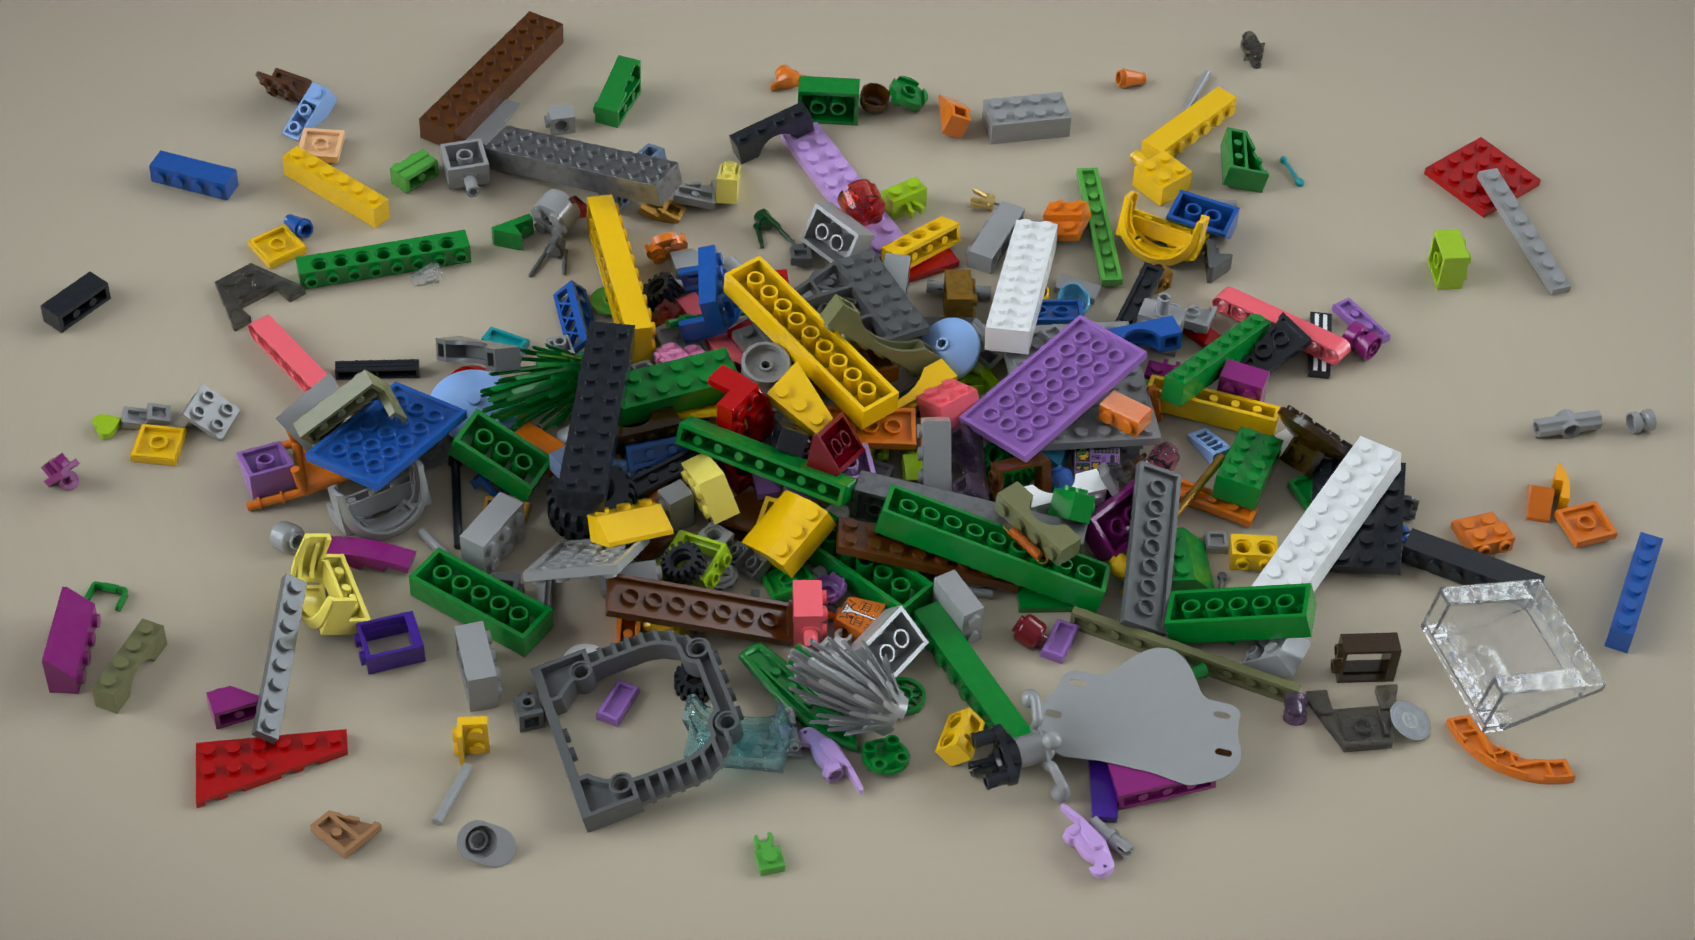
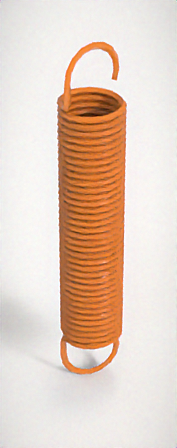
[1003,524,1048,564]

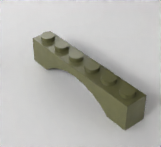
[820,294,941,377]

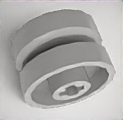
[741,341,791,399]

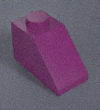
[206,686,259,729]

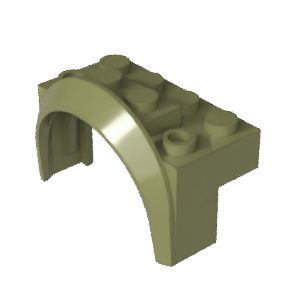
[293,370,408,447]

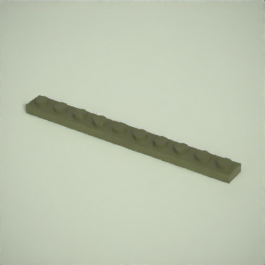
[1070,606,1301,707]

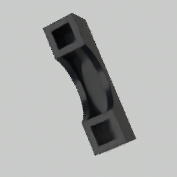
[729,101,814,164]

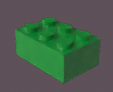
[798,76,860,126]

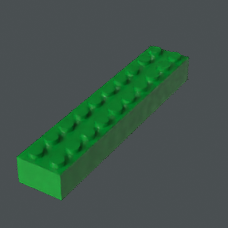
[874,484,1111,613]

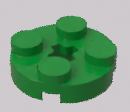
[889,76,928,112]

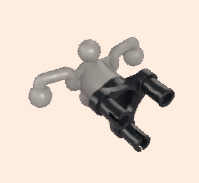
[968,689,1070,803]

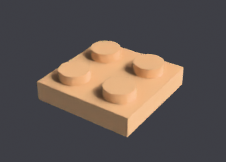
[298,128,345,164]

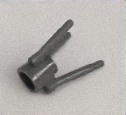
[528,235,568,277]

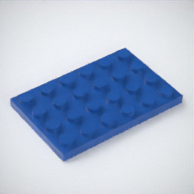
[305,382,468,492]

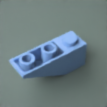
[282,82,338,141]

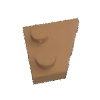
[310,810,382,859]

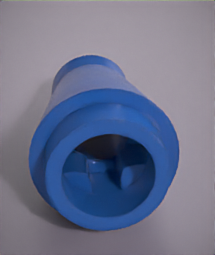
[284,214,314,238]

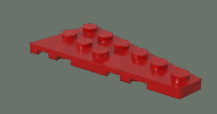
[196,729,348,808]

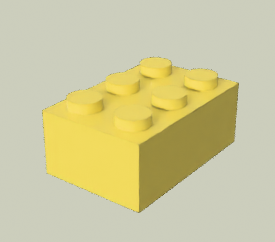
[680,454,740,524]

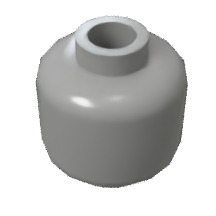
[270,521,304,554]

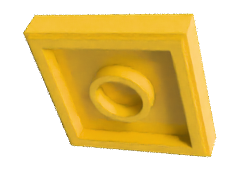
[248,224,307,269]
[130,424,187,466]

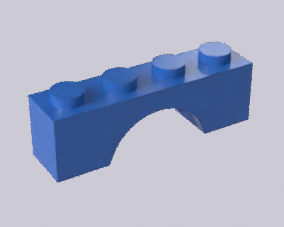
[1107,315,1182,353]

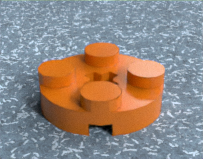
[645,232,688,264]

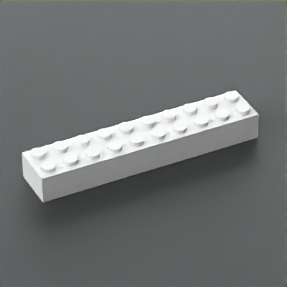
[984,219,1058,354]
[1252,436,1401,592]

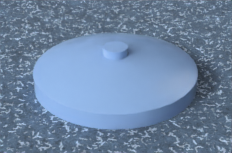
[431,370,519,439]

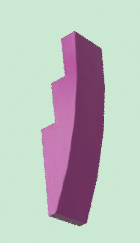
[326,536,417,574]

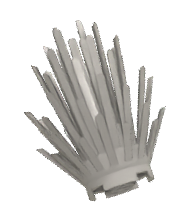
[786,635,909,736]

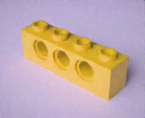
[881,216,961,268]

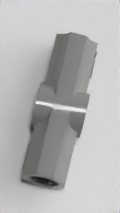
[1532,409,1603,439]

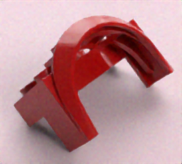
[708,364,774,471]

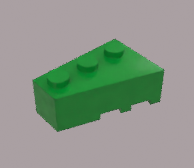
[593,55,641,128]
[1220,127,1269,193]

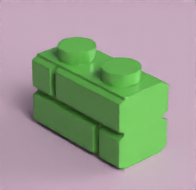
[390,149,439,194]

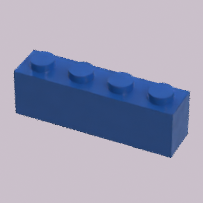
[149,150,239,201]

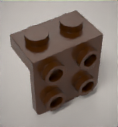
[255,68,312,103]

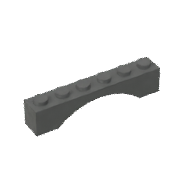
[435,336,522,372]

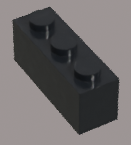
[40,272,111,333]

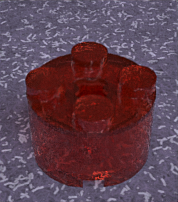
[837,179,886,226]

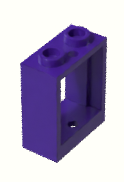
[353,610,426,674]

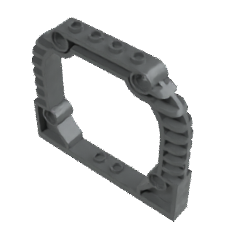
[530,629,744,833]

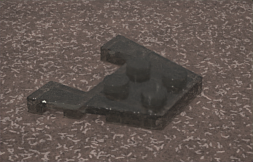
[215,263,306,332]
[1304,684,1398,752]

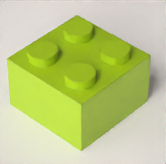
[1427,229,1471,290]

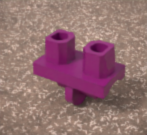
[41,453,80,491]

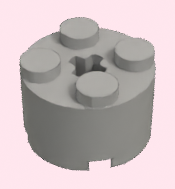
[531,189,580,237]

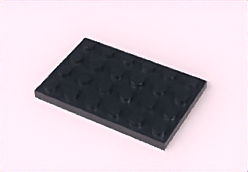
[1311,459,1406,575]

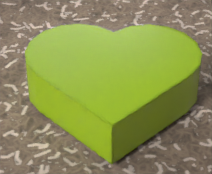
[92,414,122,440]

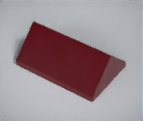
[807,411,865,476]

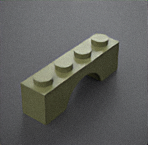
[994,481,1082,566]
[92,618,167,714]

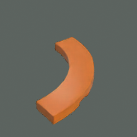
[1446,714,1576,784]

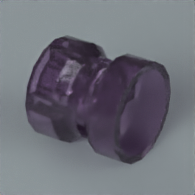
[1283,692,1308,726]

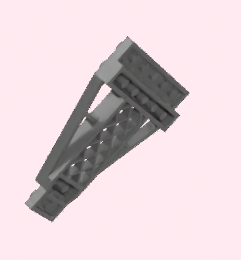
[732,249,930,353]

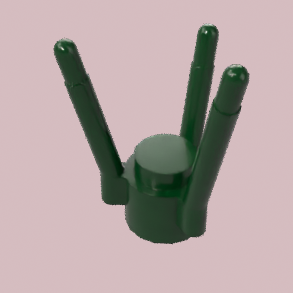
[753,208,793,248]

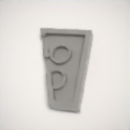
[1170,302,1218,334]

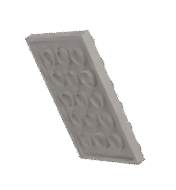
[522,539,650,585]

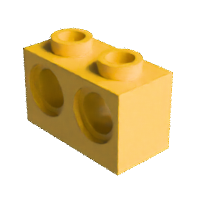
[1228,534,1278,571]
[935,707,985,767]

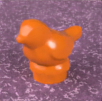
[770,65,807,91]

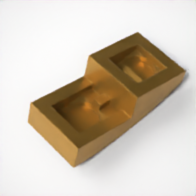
[638,199,687,224]

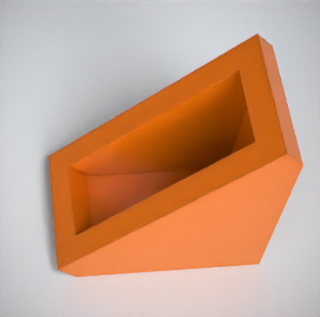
[1526,484,1555,523]

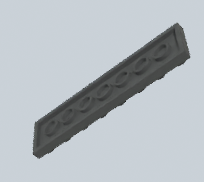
[1120,460,1182,637]

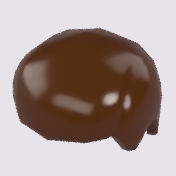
[859,83,890,113]

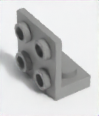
[173,384,240,441]

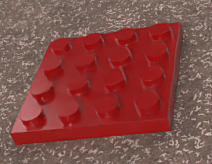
[1424,137,1541,218]

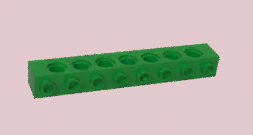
[295,230,471,290]

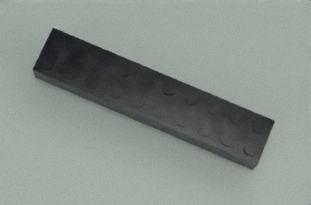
[557,321,635,513]

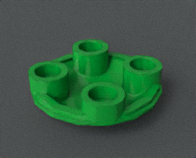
[861,735,910,776]

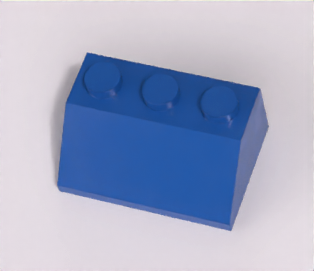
[1166,190,1240,239]

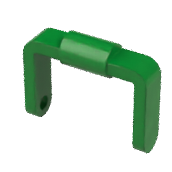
[84,581,129,612]

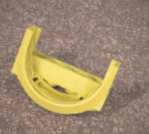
[291,533,371,635]

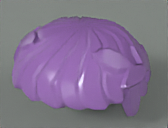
[815,572,847,606]

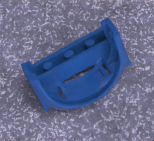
[678,244,742,344]

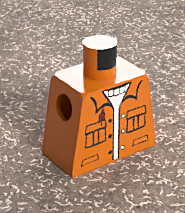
[827,597,886,643]

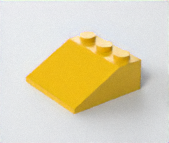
[742,490,837,578]

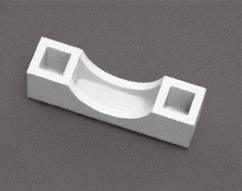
[1025,469,1107,517]

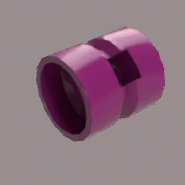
[1342,321,1383,360]

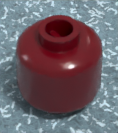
[1012,614,1048,650]

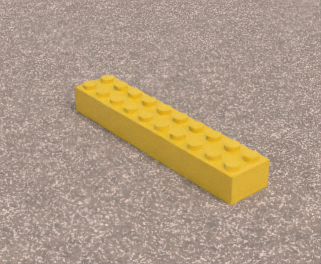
[587,194,656,364]
[723,255,899,430]

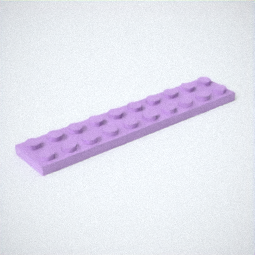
[781,122,904,261]

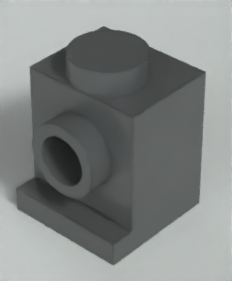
[513,692,544,733]

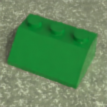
[1171,527,1215,591]

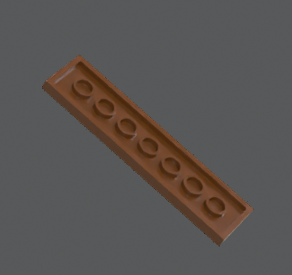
[836,516,1020,593]
[605,573,793,647]

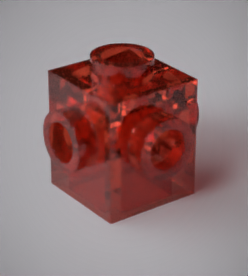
[651,299,684,327]

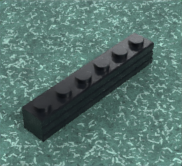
[335,359,420,380]

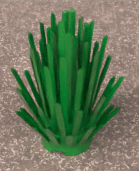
[480,343,584,431]

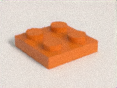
[1554,501,1618,549]

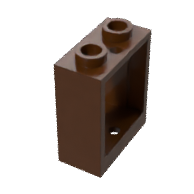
[989,452,1052,502]

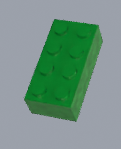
[447,408,550,502]
[1211,427,1284,511]

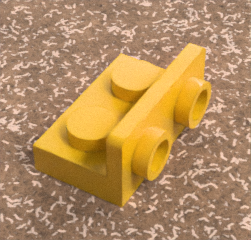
[452,716,490,765]

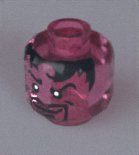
[1147,442,1180,471]

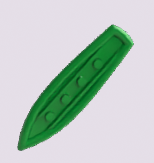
[738,643,859,752]

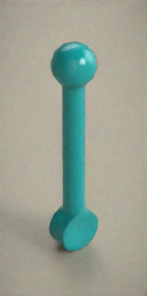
[1280,156,1304,187]

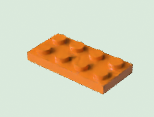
[825,405,916,450]

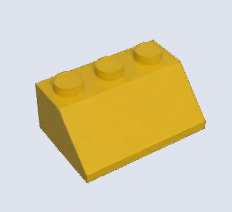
[587,498,674,548]

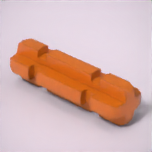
[1146,384,1163,422]

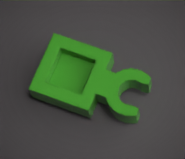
[754,832,786,876]

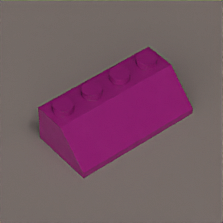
[42,587,101,694]

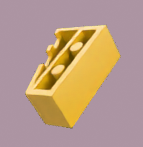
[767,361,833,438]

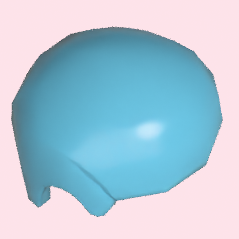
[1057,283,1091,314]

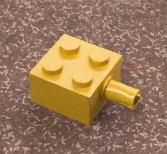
[1130,150,1193,207]

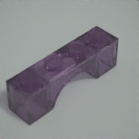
[951,423,989,501]

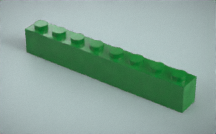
[1161,314,1272,407]
[675,416,856,507]
[913,601,1031,738]

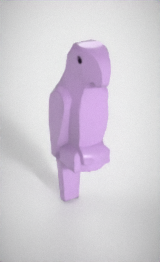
[798,727,863,795]
[1060,803,1114,879]

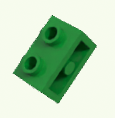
[1048,485,1095,524]

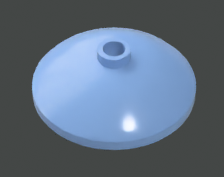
[921,318,981,379]

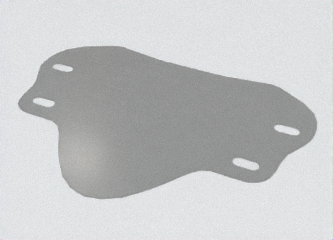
[1041,648,1242,785]

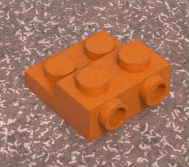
[1043,200,1092,241]
[1450,511,1515,555]

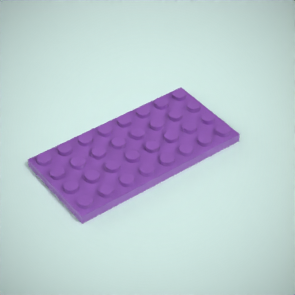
[959,315,1148,463]

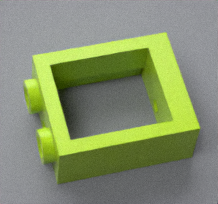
[657,530,733,589]

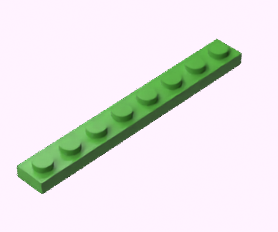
[1076,167,1123,286]

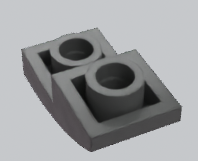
[729,540,772,583]

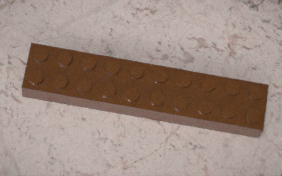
[419,11,564,145]

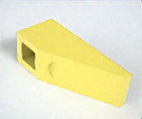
[716,161,741,204]

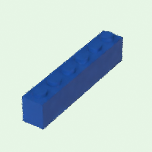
[1604,532,1663,653]

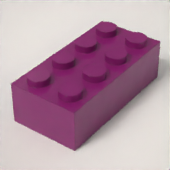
[1080,479,1135,562]

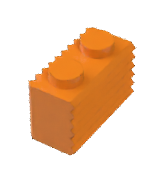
[1098,390,1153,438]

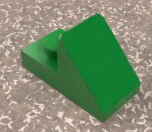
[491,214,534,250]

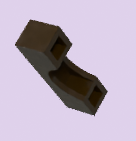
[615,406,682,455]

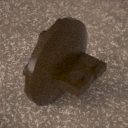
[1277,405,1353,478]

